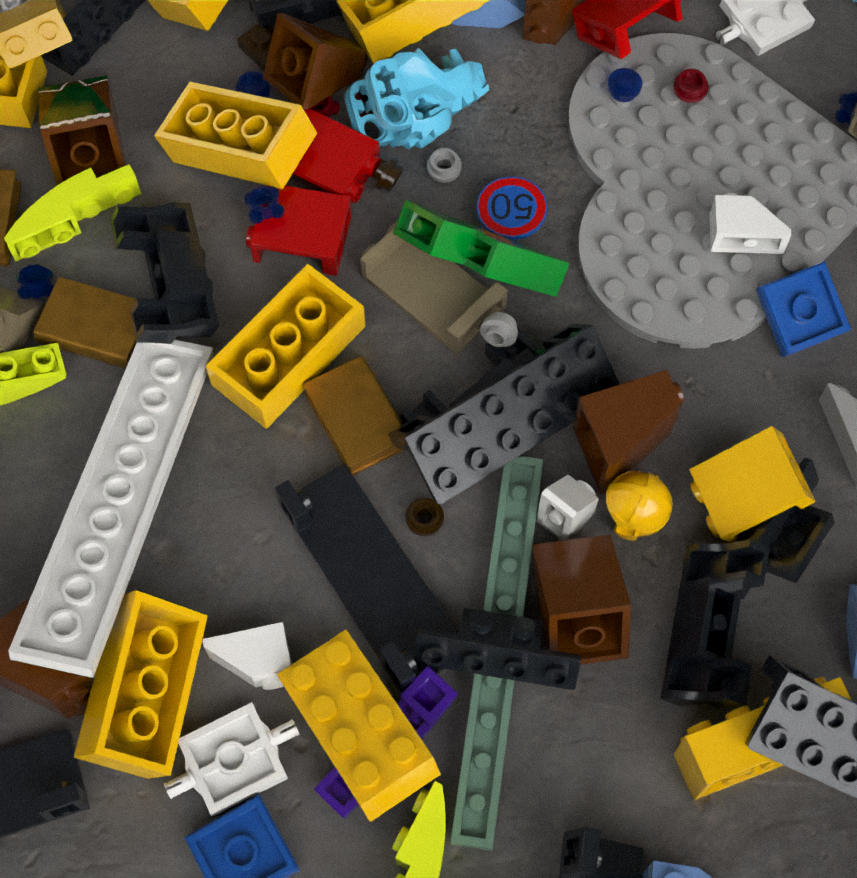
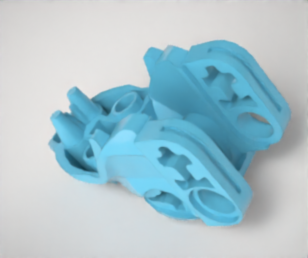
[344,48,489,150]

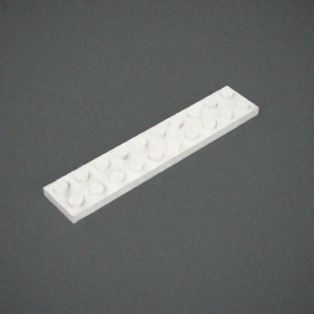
[8,339,213,678]

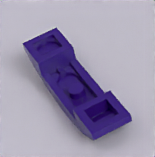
[314,666,458,819]

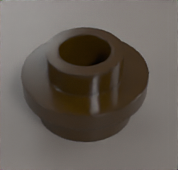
[373,157,404,192]
[405,498,444,536]

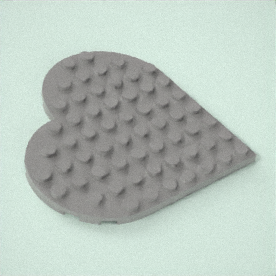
[568,33,857,349]

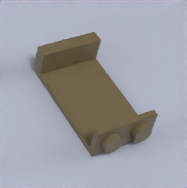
[360,220,508,355]

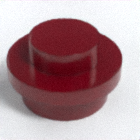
[673,69,709,103]

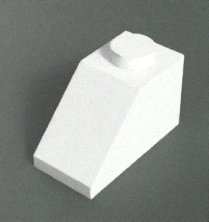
[709,193,791,254]
[536,475,599,541]
[203,622,292,690]

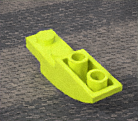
[4,164,141,262]
[0,343,66,405]
[392,781,446,878]

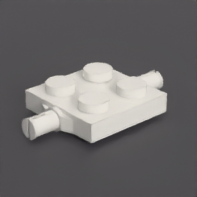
[716,0,815,56]
[164,702,300,817]

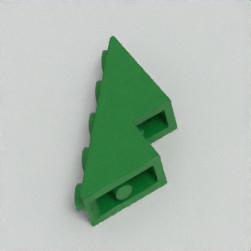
[393,199,570,297]

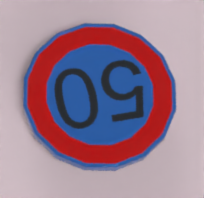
[476,176,548,240]

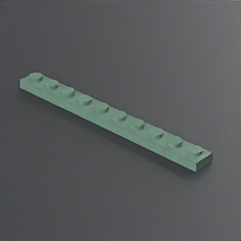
[450,456,544,851]

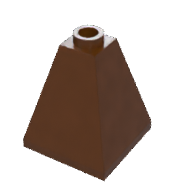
[263,13,367,110]

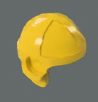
[606,471,673,541]

